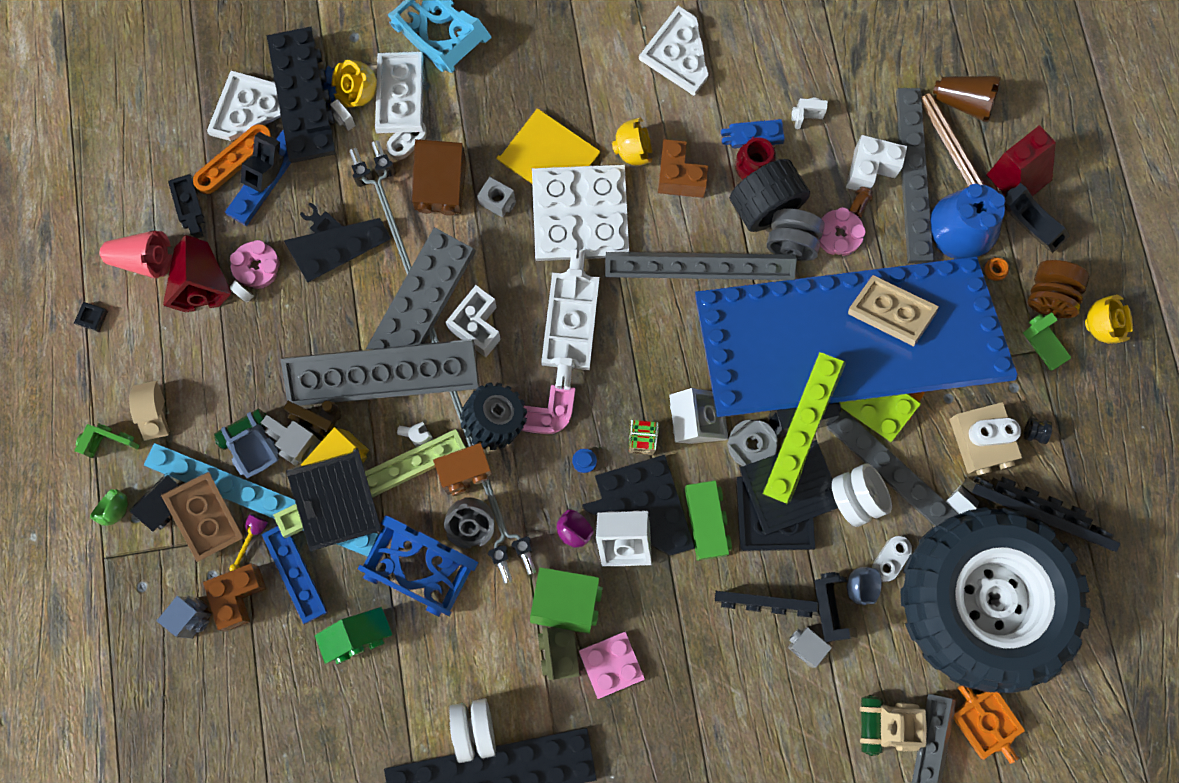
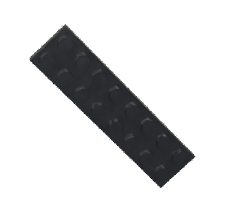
[384,728,597,783]

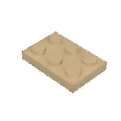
[848,275,939,346]

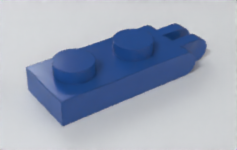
[721,119,785,148]

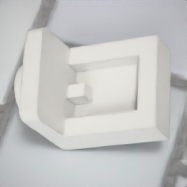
[792,98,827,129]

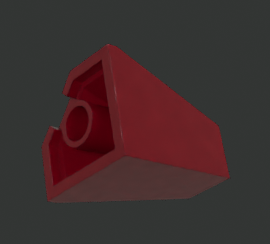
[163,235,231,312]

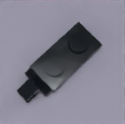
[168,174,205,239]

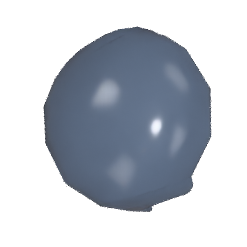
[846,567,882,605]

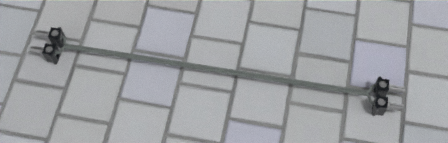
[350,140,536,584]

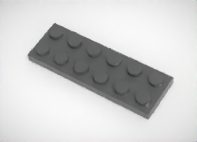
[366,227,476,349]

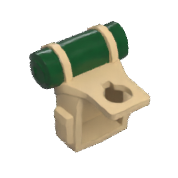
[860,695,927,756]

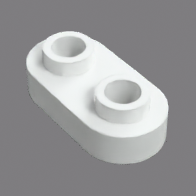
[387,123,427,160]
[969,418,1021,446]
[872,536,912,582]

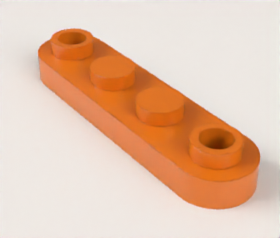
[193,124,272,194]

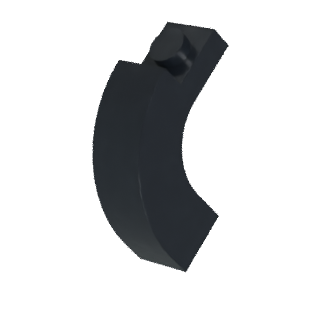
[1004,183,1070,253]

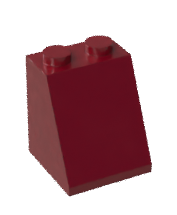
[986,125,1056,197]

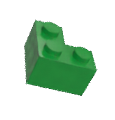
[314,607,392,665]

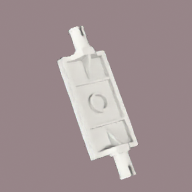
[541,249,599,390]

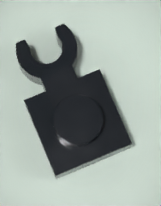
[300,203,342,233]

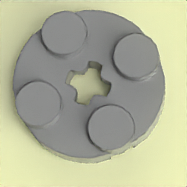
[727,420,777,466]

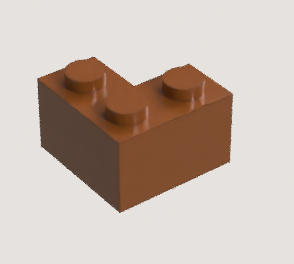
[658,139,708,198]
[433,443,492,496]
[203,563,266,631]

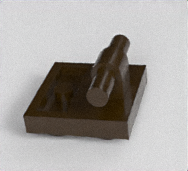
[283,400,341,439]

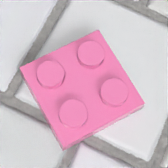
[579,632,645,699]

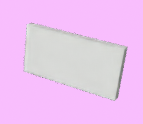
[375,52,424,133]

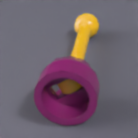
[229,514,268,571]

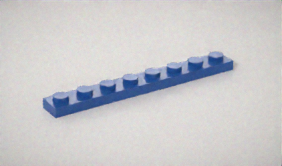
[225,66,337,227]

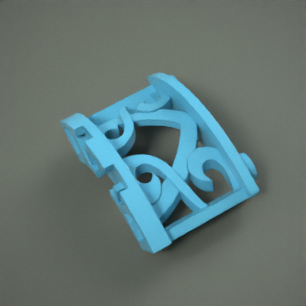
[388,0,491,73]

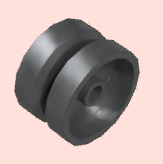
[766,209,825,261]

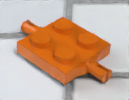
[953,685,1025,764]

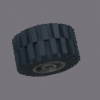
[460,382,527,450]

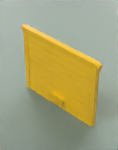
[496,108,600,184]

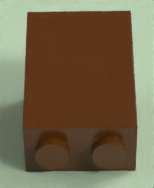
[412,139,467,216]

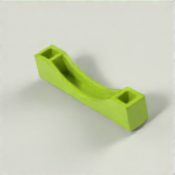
[763,352,846,504]

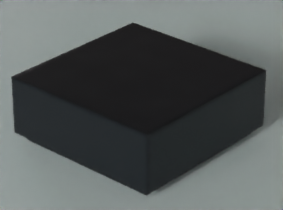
[74,302,108,333]

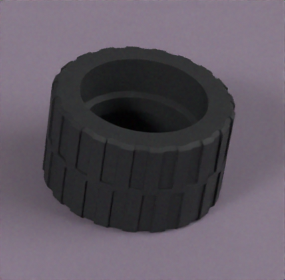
[729,159,810,232]

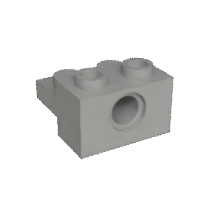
[261,415,321,467]

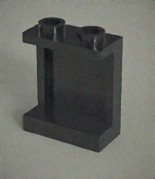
[814,572,858,642]

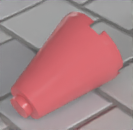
[100,231,172,278]

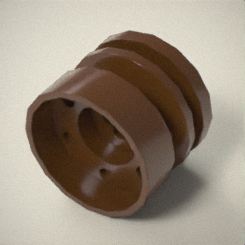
[1027,260,1090,318]

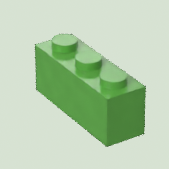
[684,481,732,561]

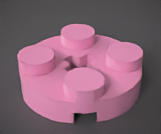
[818,208,865,256]
[230,240,280,289]

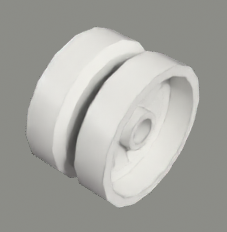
[832,463,892,527]
[449,698,496,763]

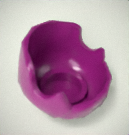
[556,509,594,548]

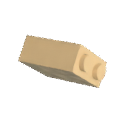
[950,402,1022,476]

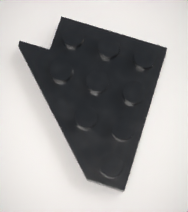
[582,455,695,556]

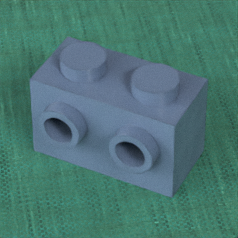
[157,595,212,638]

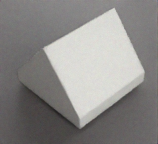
[945,485,979,514]

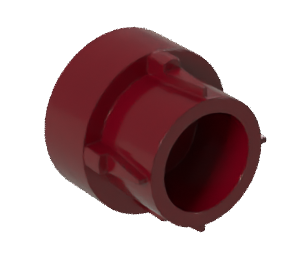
[735,136,776,180]

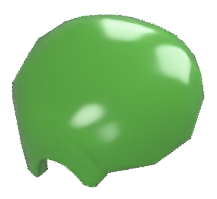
[90,489,128,526]

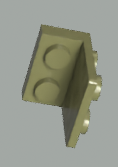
[538,627,579,681]

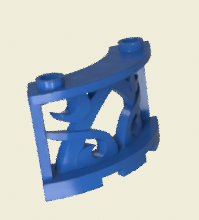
[358,515,479,617]

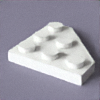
[639,6,708,96]
[207,71,281,141]

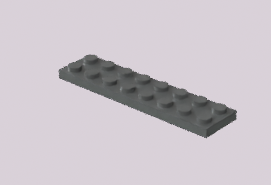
[280,339,480,405]

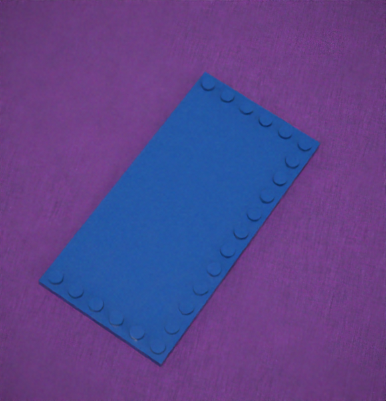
[695,257,1017,417]

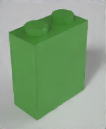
[530,567,603,634]

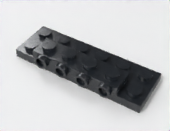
[266,27,337,163]
[962,476,1121,553]

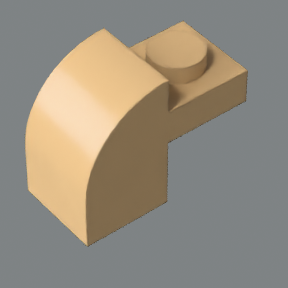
[129,380,170,441]

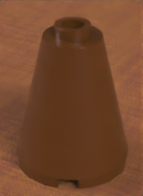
[933,76,1001,123]

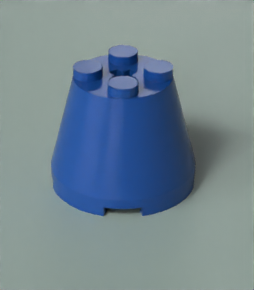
[930,183,1005,259]

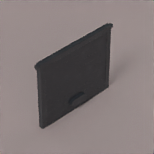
[739,440,838,536]
[286,448,382,551]

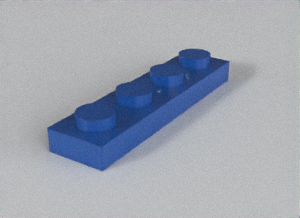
[261,526,328,624]

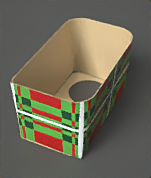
[629,420,660,455]

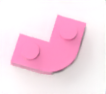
[522,385,575,434]

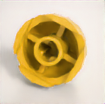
[331,60,377,107]
[612,117,652,166]
[1085,294,1133,344]

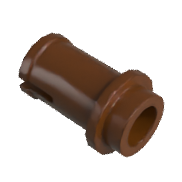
[849,187,873,218]

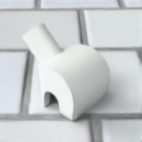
[397,422,433,447]

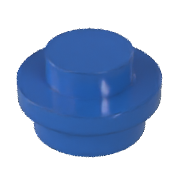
[572,449,597,473]

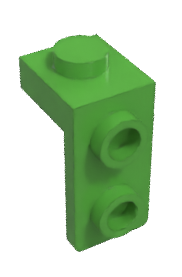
[1023,313,1071,371]
[74,423,140,459]

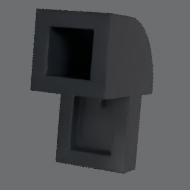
[241,132,284,193]

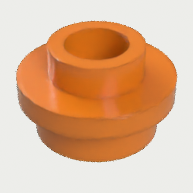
[984,258,1009,281]

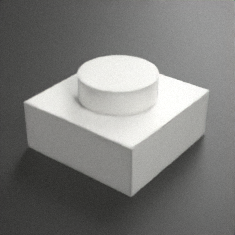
[330,99,355,131]

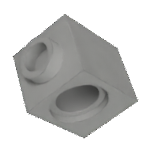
[477,177,516,218]
[788,627,831,668]

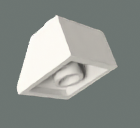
[670,388,728,444]
[596,511,652,566]

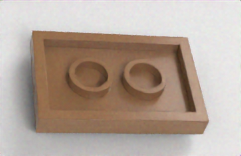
[161,472,243,562]

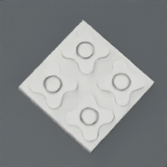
[532,165,629,261]

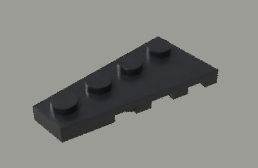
[284,218,391,283]
[714,591,820,618]

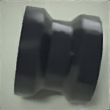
[1024,417,1052,444]

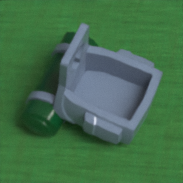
[214,408,280,478]

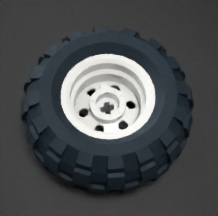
[900,507,1091,693]

